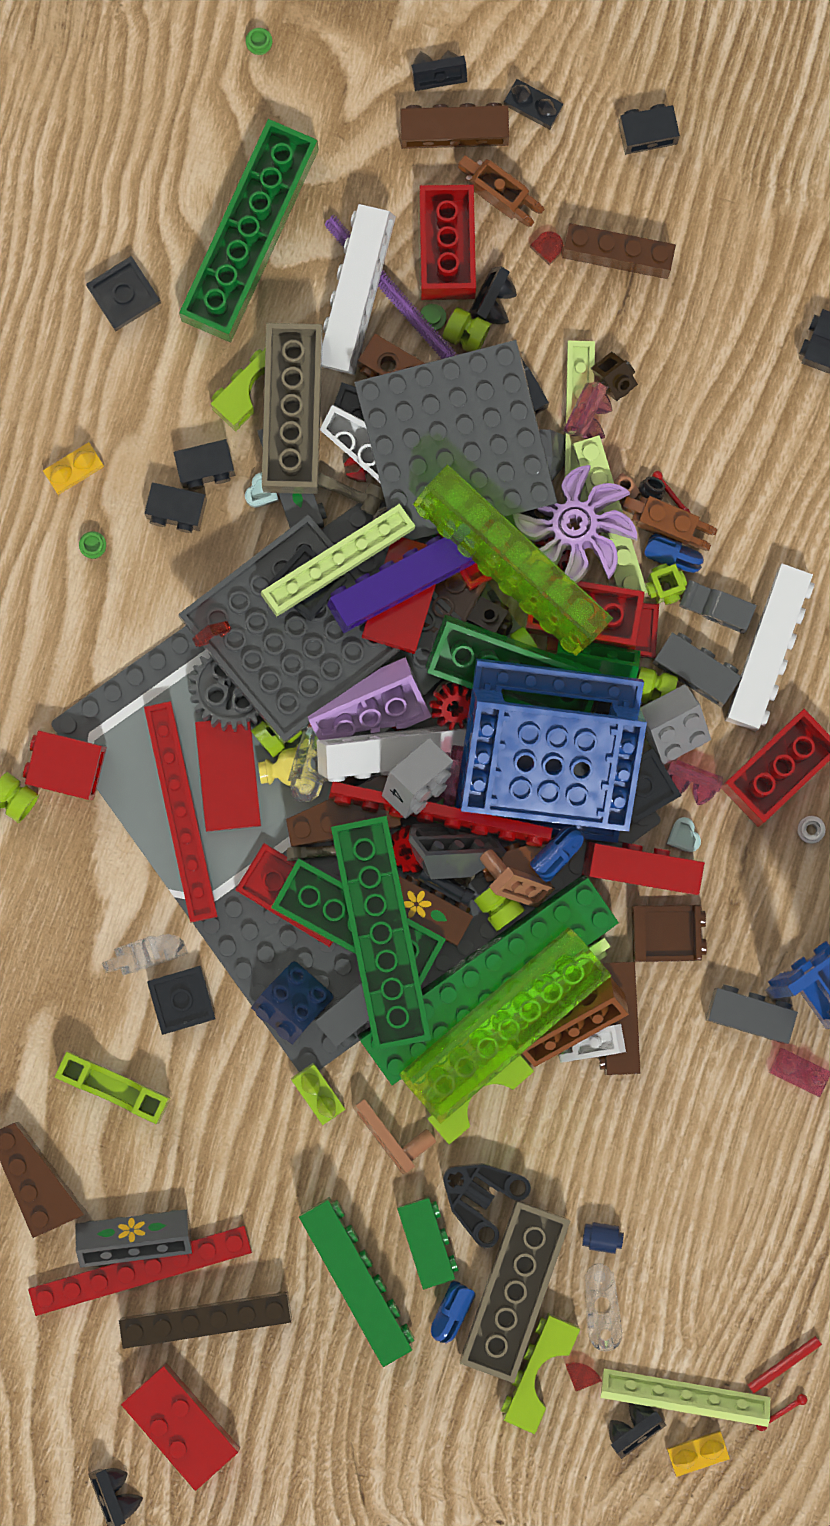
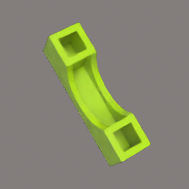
[211,348,266,432]
[427,1046,534,1145]
[54,1052,171,1124]
[500,1313,580,1435]

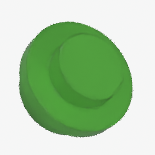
[246,28,273,55]
[420,304,446,331]
[79,531,107,559]

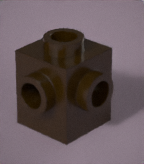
[591,351,638,401]
[467,597,513,636]

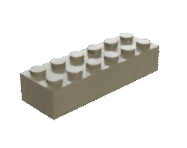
[262,323,323,494]
[460,1201,570,1383]

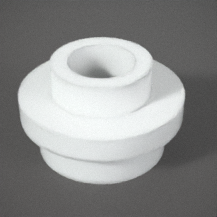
[797,816,826,844]

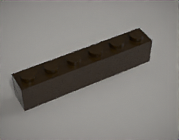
[119,1291,292,1349]

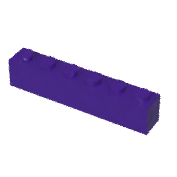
[327,522,490,633]

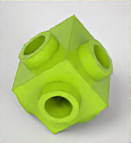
[645,563,687,605]

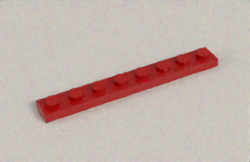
[144,701,218,923]
[329,782,553,847]
[28,1225,252,1316]

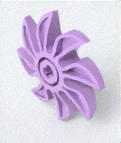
[513,465,638,587]

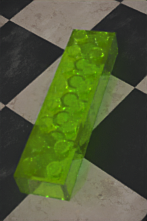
[413,464,613,656]
[399,927,612,1124]

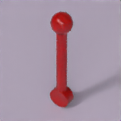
[652,471,691,513]
[756,1394,808,1431]

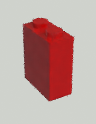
[23,730,107,800]

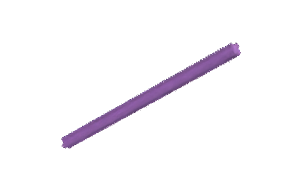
[325,215,458,359]

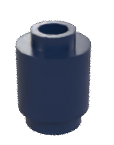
[582,1222,624,1254]

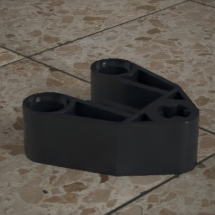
[443,1163,531,1248]

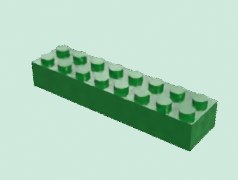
[179,119,319,343]
[331,816,431,1051]

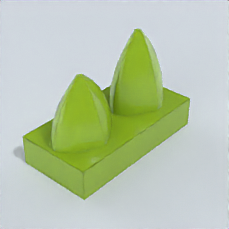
[291,1063,346,1125]

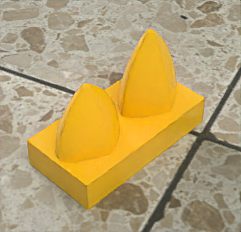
[43,442,104,495]
[666,1430,730,1477]

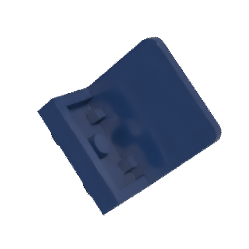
[251,961,333,1045]

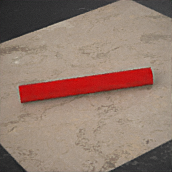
[747,1336,822,1394]

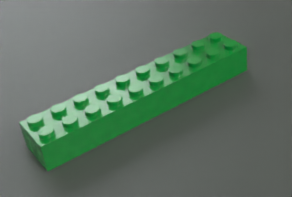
[357,875,619,1085]

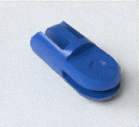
[645,534,704,573]
[530,826,584,882]
[431,1281,476,1343]

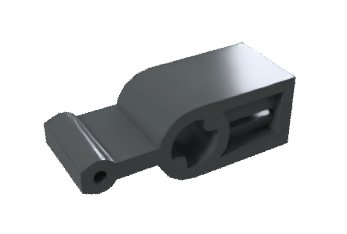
[679,580,757,634]

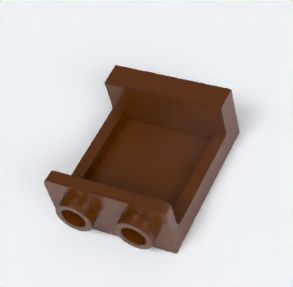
[632,905,707,962]

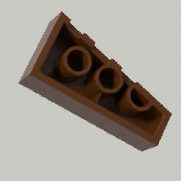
[286,775,401,847]
[0,1122,88,1238]

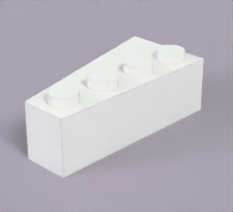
[320,405,381,484]

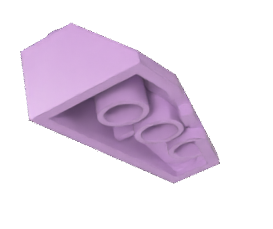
[308,657,431,740]

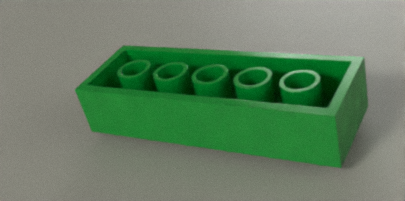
[425,615,601,713]
[271,858,446,985]
[299,1197,415,1367]

